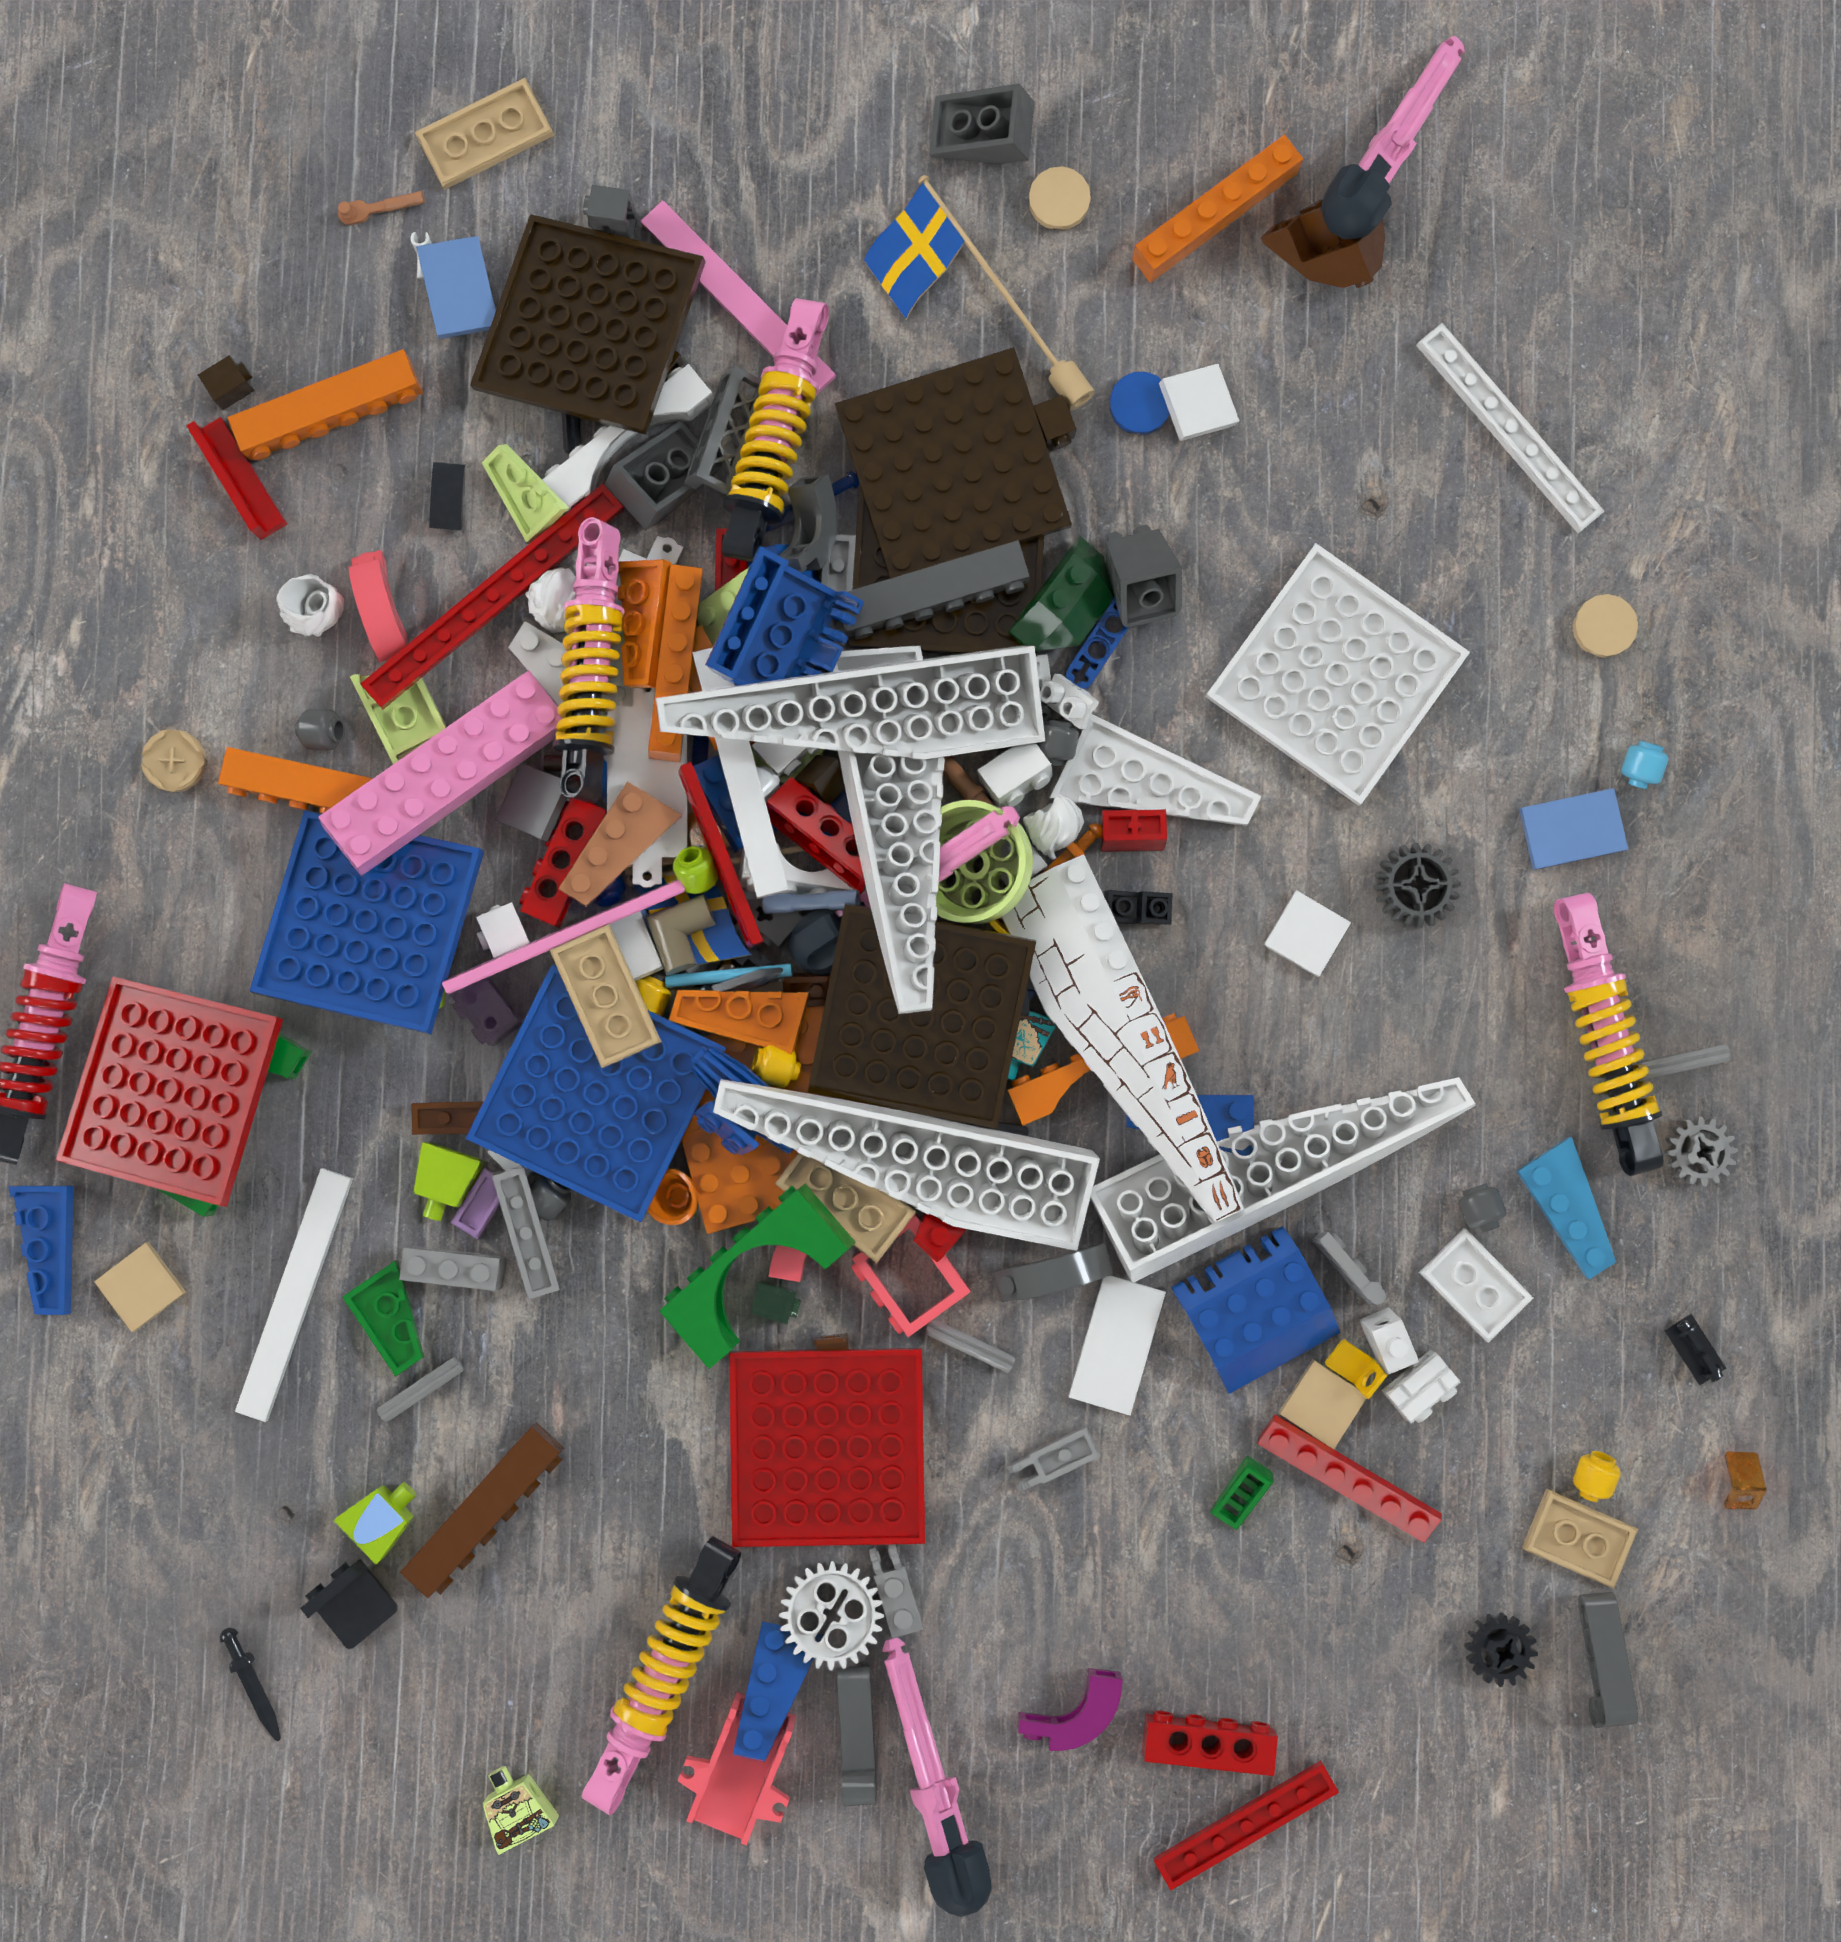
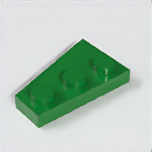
[342,1260,425,1377]

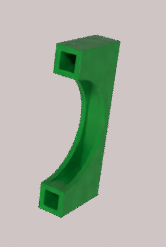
[659,1183,856,1369]

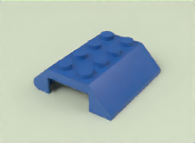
[705,546,864,686]
[1171,1226,1341,1394]

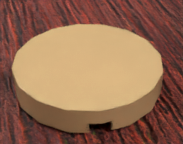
[1029,166,1091,230]
[1573,594,1638,658]
[141,729,207,792]

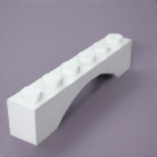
[542,364,714,513]

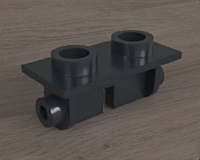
[1664,1314,1727,1385]

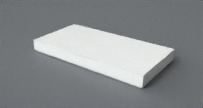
[1068,1275,1166,1415]

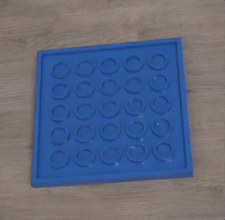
[249,810,484,1035]
[466,964,726,1222]

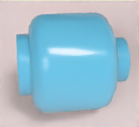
[1621,740,1669,789]

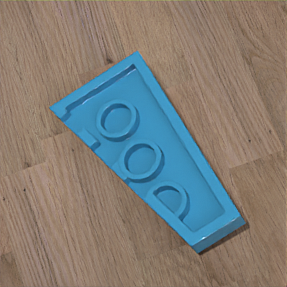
[1516,1137,1616,1279]

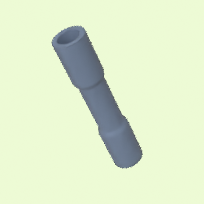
[762,890,861,914]

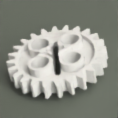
[779,1561,884,1670]

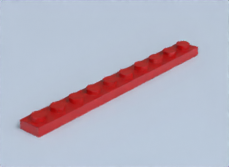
[360,483,624,710]

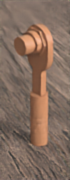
[338,191,425,225]

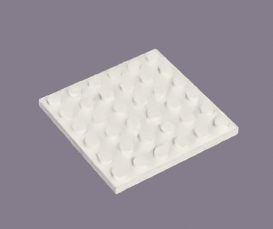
[1205,543,1470,806]

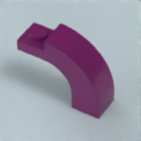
[1017,1668,1123,1751]

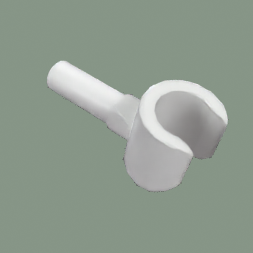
[410,232,432,279]

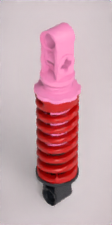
[0,883,97,1165]

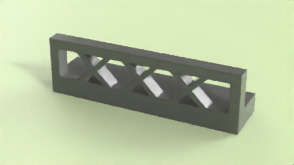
[684,365,761,495]

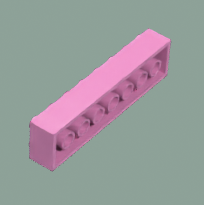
[318,670,563,876]

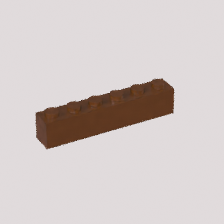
[400,1422,564,1598]

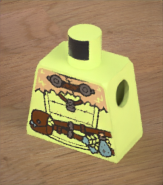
[483,1766,559,1855]

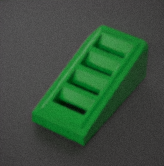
[1210,1456,1274,1531]

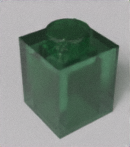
[750,1280,801,1324]

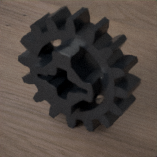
[1464,1612,1538,1687]

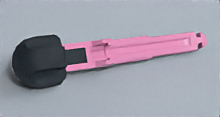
[1321,36,1465,239]
[789,807,1020,975]
[882,1637,992,1917]

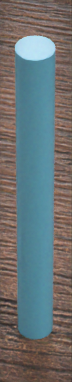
[665,964,793,988]

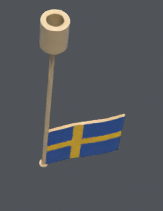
[864,175,1095,411]
[626,846,805,966]

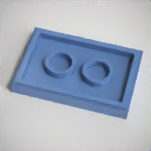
[416,236,496,339]
[1519,788,1628,870]

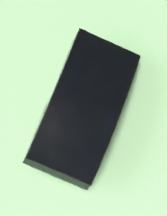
[429,462,466,530]
[1104,890,1173,925]

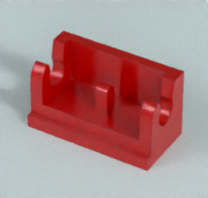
[1101,809,1167,852]

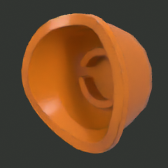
[647,1169,698,1225]

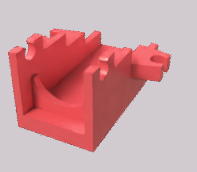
[678,1692,796,1846]

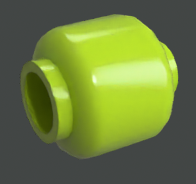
[673,846,718,894]

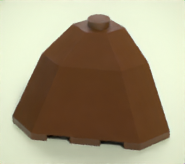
[1261,199,1385,288]

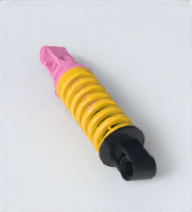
[722,298,829,562]
[553,517,625,803]
[1554,893,1664,1176]
[582,1536,742,1816]

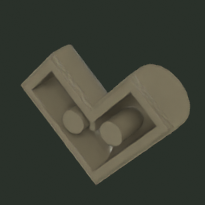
[646,894,716,976]

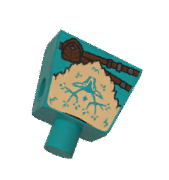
[1008,1011,1056,1080]

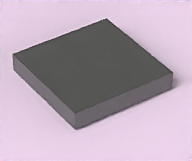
[495,763,567,842]

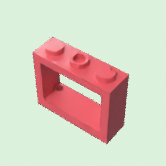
[851,1213,971,1337]

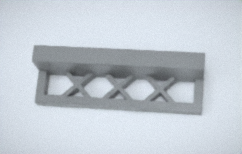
[492,1166,560,1300]

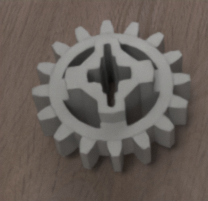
[1664,1117,1738,1186]

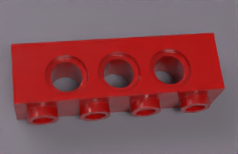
[766,777,866,894]
[519,798,607,929]
[1141,1710,1278,1776]

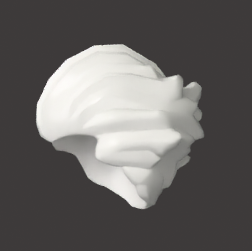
[525,568,576,633]
[276,574,344,637]
[1023,796,1084,860]

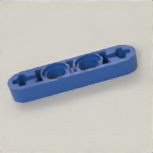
[1065,598,1129,690]

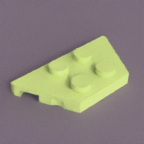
[350,674,446,764]

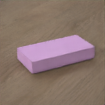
[450,1168,500,1239]

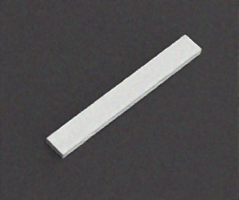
[1416,323,1605,533]
[692,647,789,899]
[235,1168,353,1422]

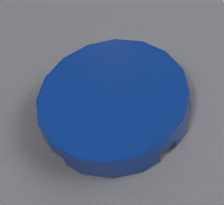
[1110,372,1169,435]

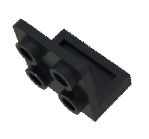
[300,1559,398,1649]

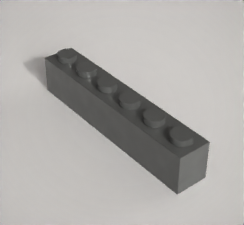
[840,540,1030,639]

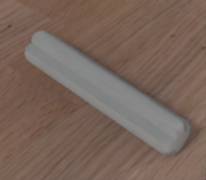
[1637,1045,1731,1080]
[925,1319,1015,1373]
[377,1357,464,1422]

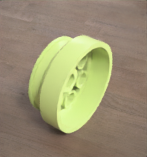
[936,800,1033,924]

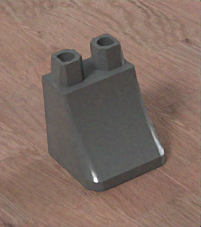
[1105,525,1182,628]

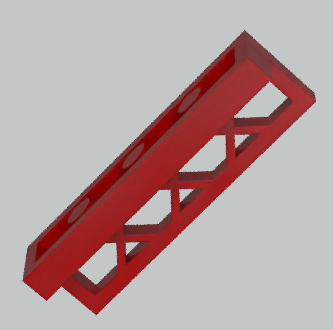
[186,417,287,540]

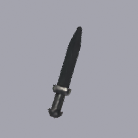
[699,967,783,992]
[219,1628,281,1741]

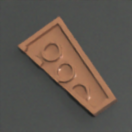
[559,781,682,907]

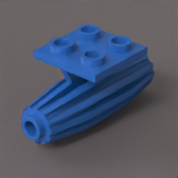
[690,1045,794,1156]

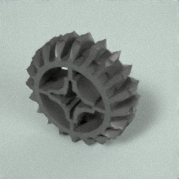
[1373,843,1461,929]

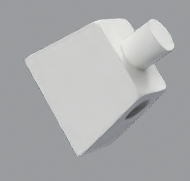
[1359,1307,1419,1375]

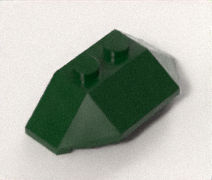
[1008,536,1114,652]

